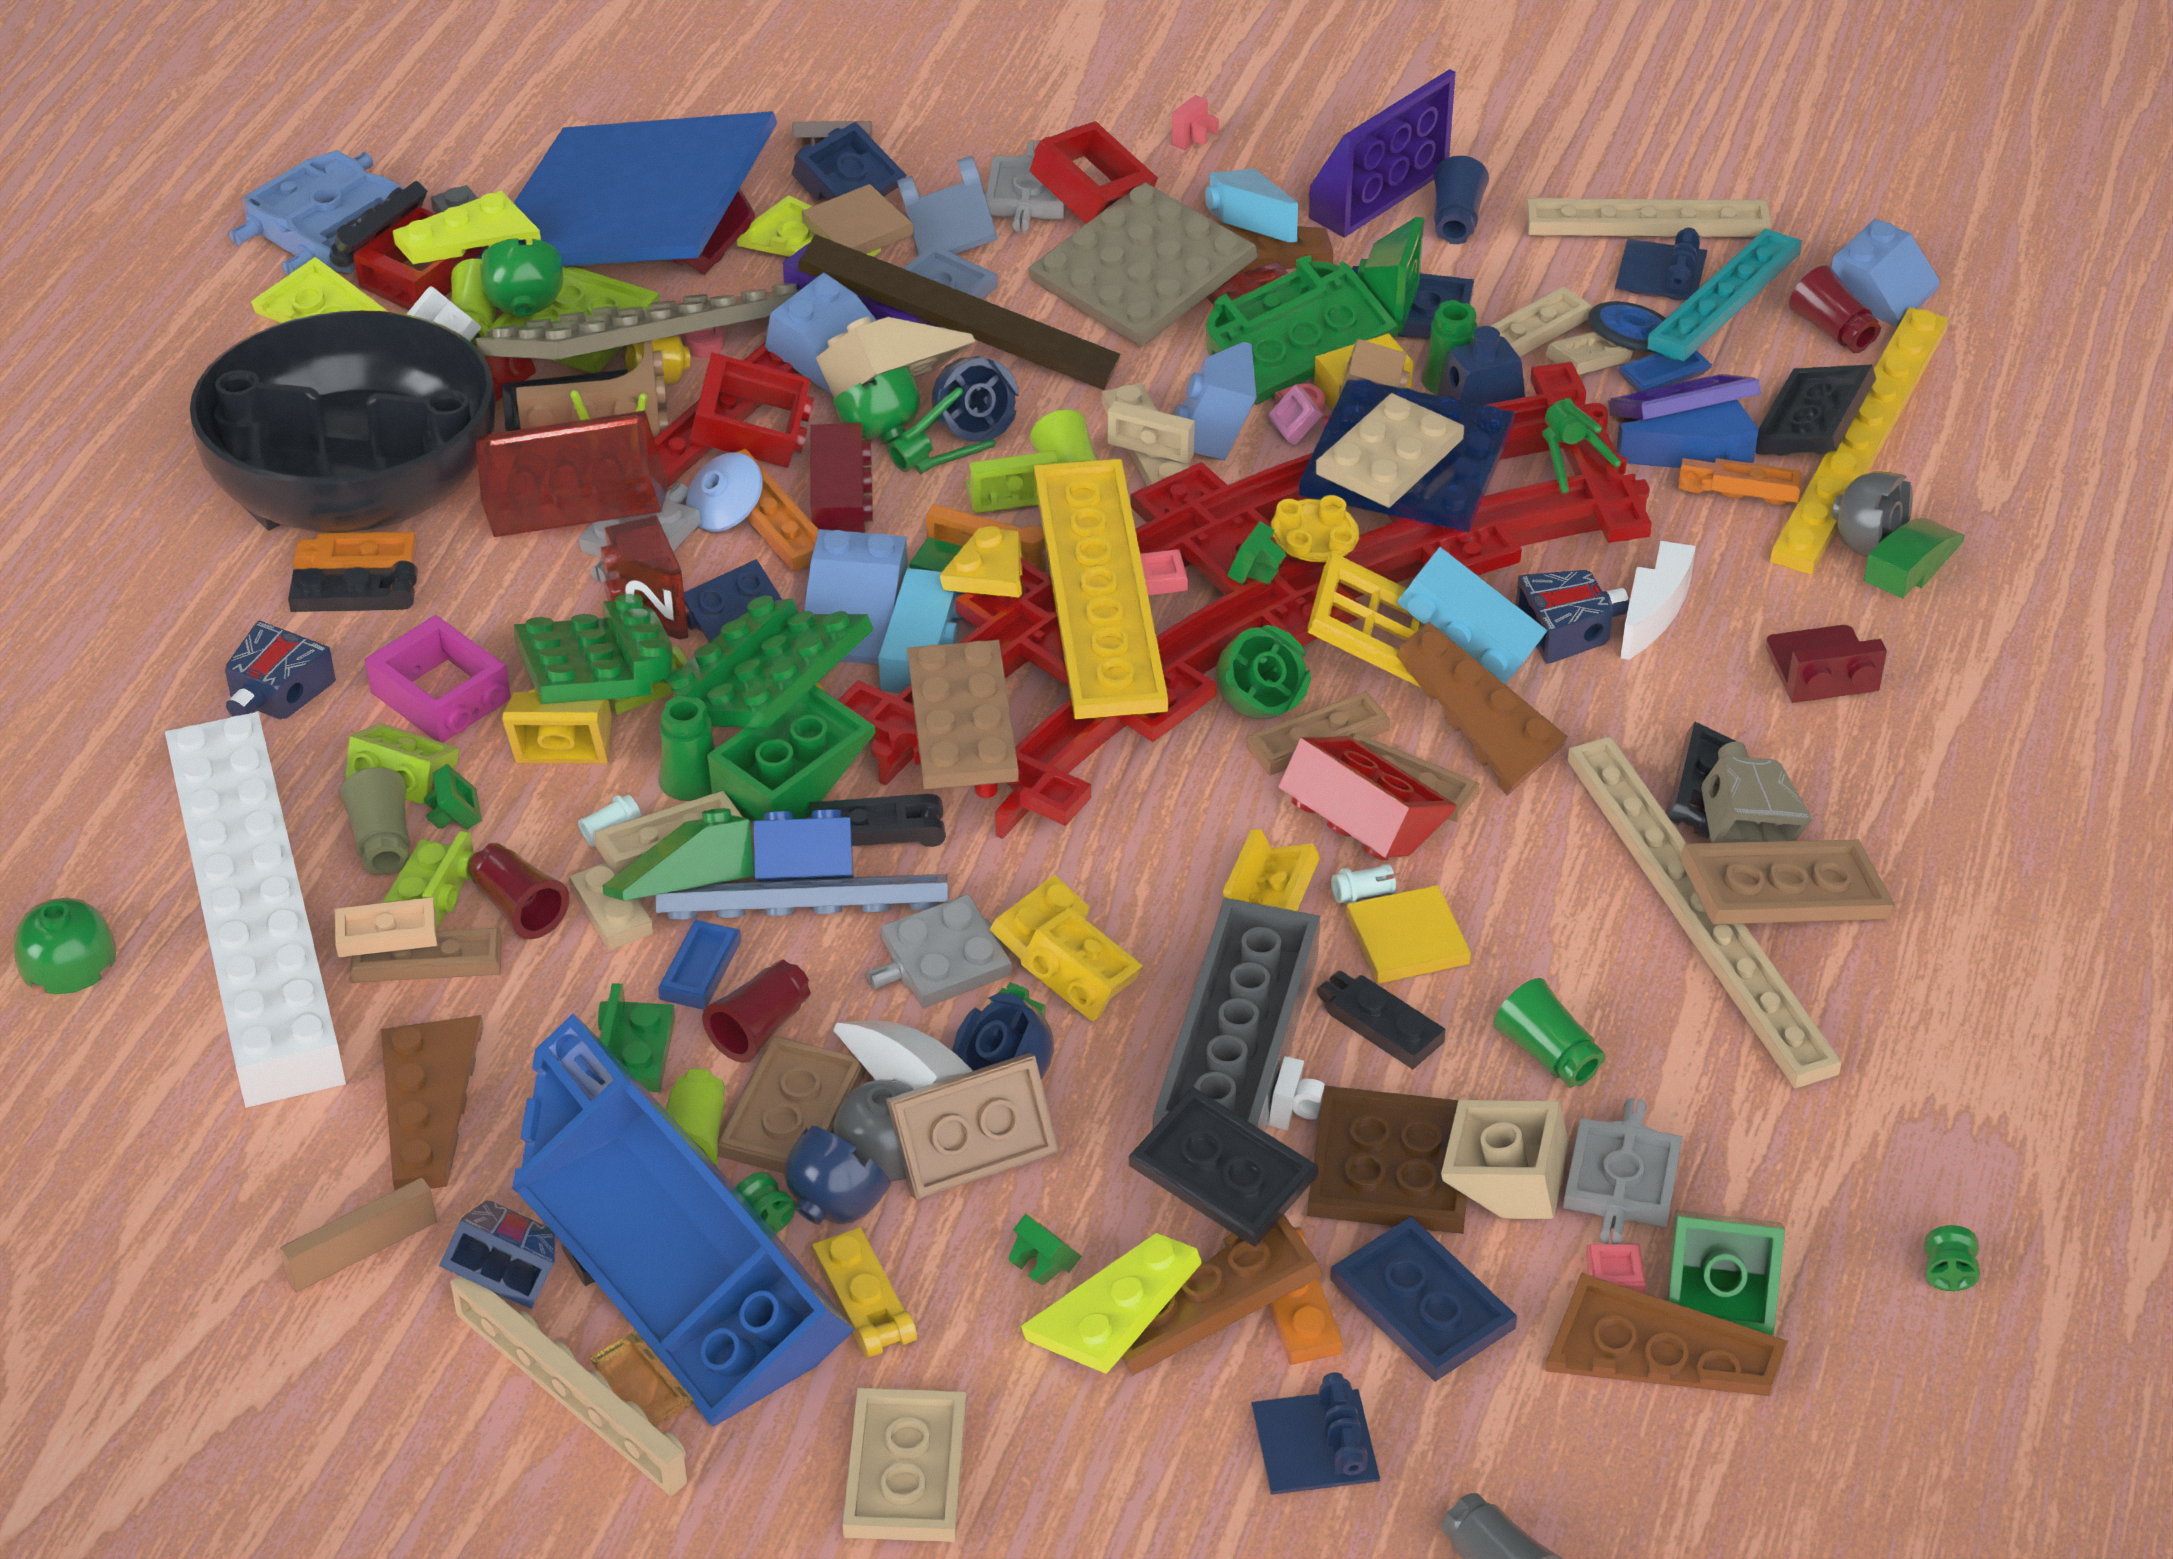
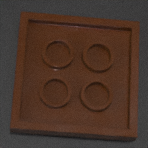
[1307,1085,1467,1234]

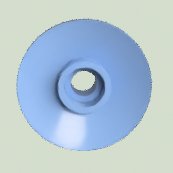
[686,452,763,532]

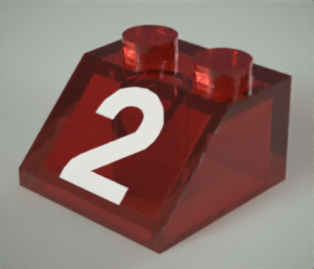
[600,515,688,640]

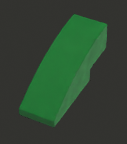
[1864,518,1965,599]

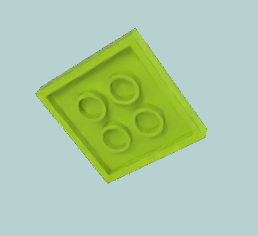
[489,266,660,373]

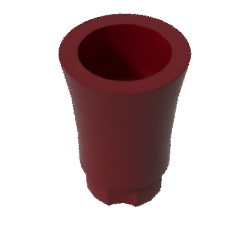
[1789,265,1881,353]
[468,843,570,939]
[702,959,811,1063]

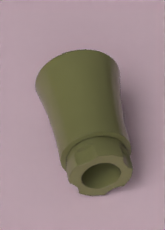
[340,767,410,875]

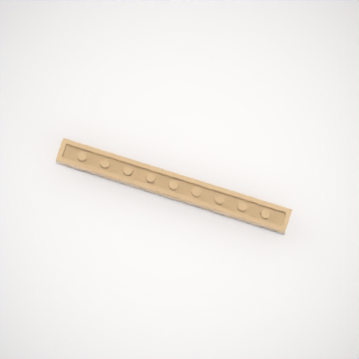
[1568,736,1842,1089]

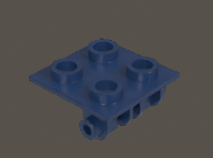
[1615,227,1708,300]
[680,559,782,643]
[1251,1372,1380,1495]

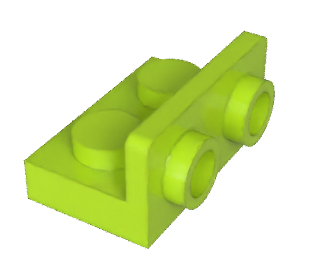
[966,451,1058,513]
[345,722,459,804]
[382,830,476,930]

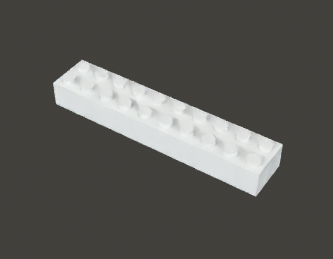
[165,712,346,1108]

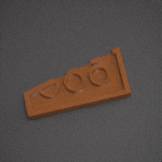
[1214,221,1333,273]
[1396,622,1568,796]
[381,1015,483,1190]
[1122,1215,1323,1376]
[1546,1273,1788,1396]

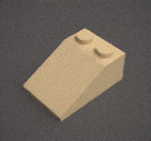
[816,317,975,398]

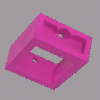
[365,615,511,743]

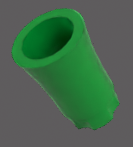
[1421,300,1478,395]
[658,695,715,801]
[1494,978,1605,1088]

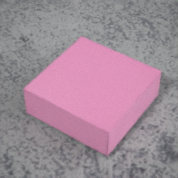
[1268,384,1323,446]

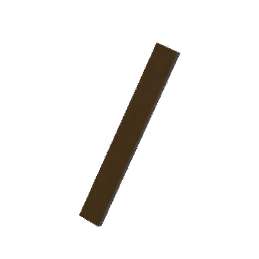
[798,234,1121,390]

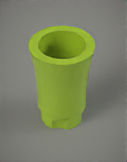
[451,259,498,347]
[1030,409,1097,464]
[665,1068,725,1166]

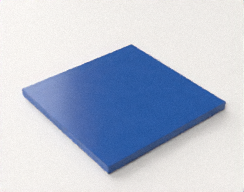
[477,111,777,266]

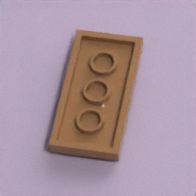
[907,640,1018,789]
[1680,839,1895,924]

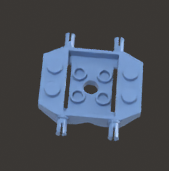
[229,150,425,275]

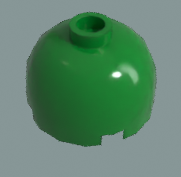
[480,238,563,317]
[833,367,920,444]
[1216,625,1311,719]
[14,897,116,995]

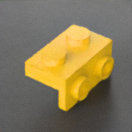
[1223,829,1321,911]

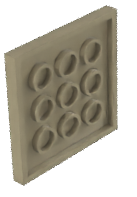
[1028,182,1257,347]

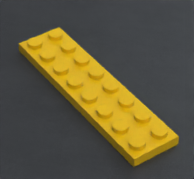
[1034,459,1168,719]

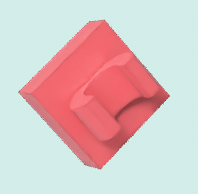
[1172,95,1219,150]

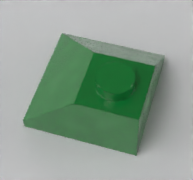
[1358,217,1424,333]

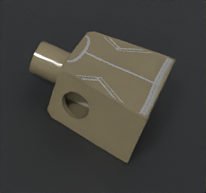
[1701,742,1812,843]

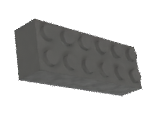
[1153,898,1320,1132]

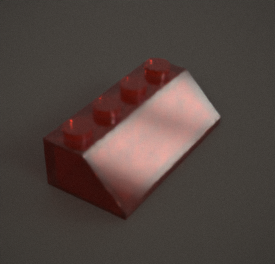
[476,410,668,537]

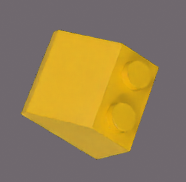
[503,689,612,764]

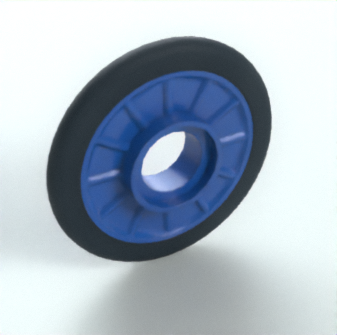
[1589,301,1666,352]

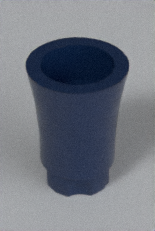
[1434,156,1489,244]

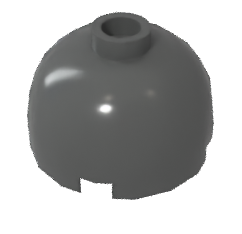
[1833,471,1913,557]
[833,1079,914,1182]

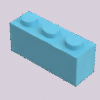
[1396,547,1548,684]
[878,568,964,693]

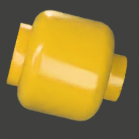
[625,335,690,385]

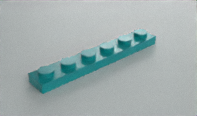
[1647,228,1802,361]

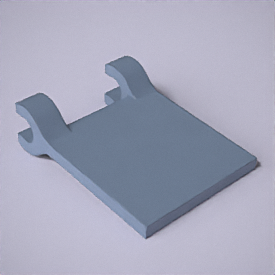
[897,155,998,255]

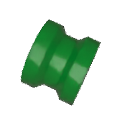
[736,1171,795,1234]
[1924,1225,1980,1292]

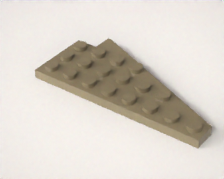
[476,283,800,359]

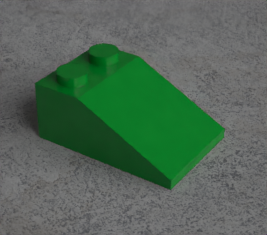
[707,685,875,824]

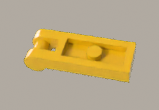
[812,1227,917,1359]

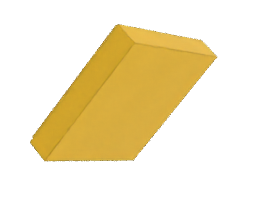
[1346,885,1471,984]

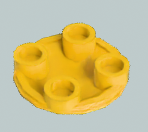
[1271,495,1359,562]

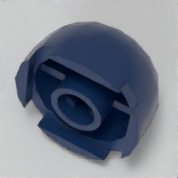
[932,356,1019,442]
[952,993,1054,1079]
[784,1126,891,1225]

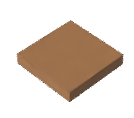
[802,184,913,254]

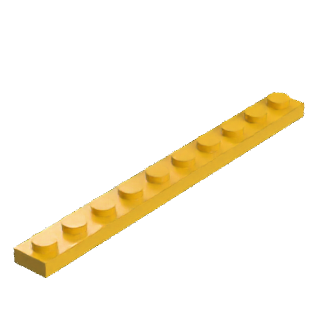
[1770,307,1949,575]

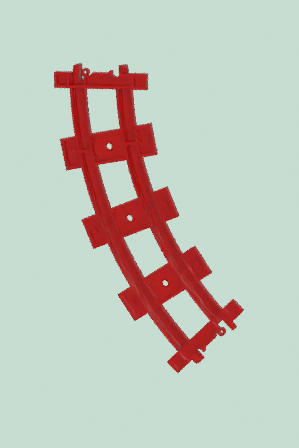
[837,362,1652,839]

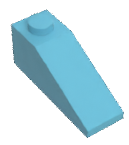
[1205,168,1298,242]

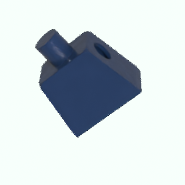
[1436,326,1525,414]

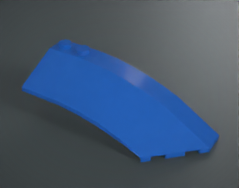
[512,1013,855,1426]

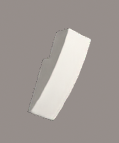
[1620,541,1696,660]
[833,1020,973,1090]

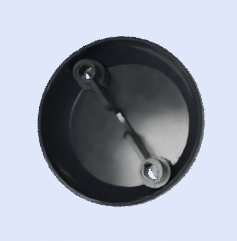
[190,310,495,533]

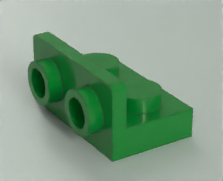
[598,983,676,1093]

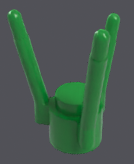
[887,387,996,474]
[1542,398,1621,494]

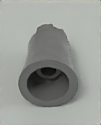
[1441,1493,1562,1559]

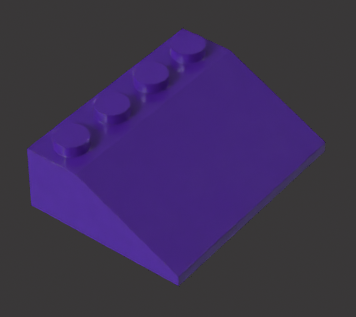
[1309,69,1456,238]

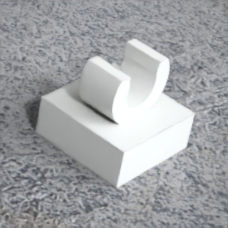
[1268,1056,1325,1131]

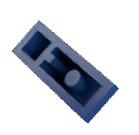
[1616,399,1759,468]

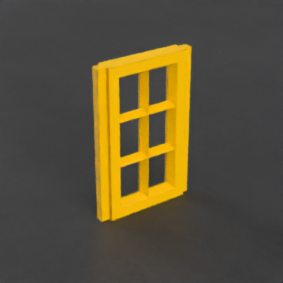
[1307,552,1421,688]

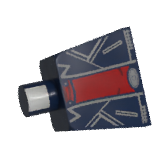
[1516,570,1629,664]
[225,620,336,719]
[439,1200,555,1309]

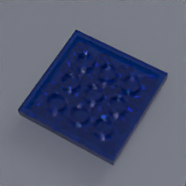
[1299,379,1515,532]

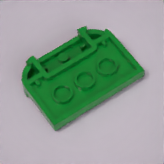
[1206,255,1398,405]
[514,594,673,704]
[666,595,874,728]

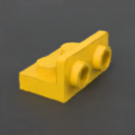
[1021,907,1144,1022]

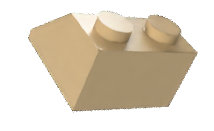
[1441,1100,1569,1219]

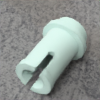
[578,794,642,847]
[1331,864,1396,905]

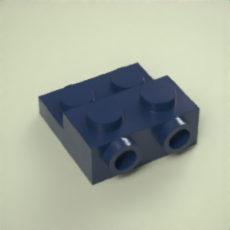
[791,122,907,201]

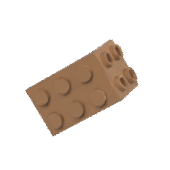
[516,340,669,465]

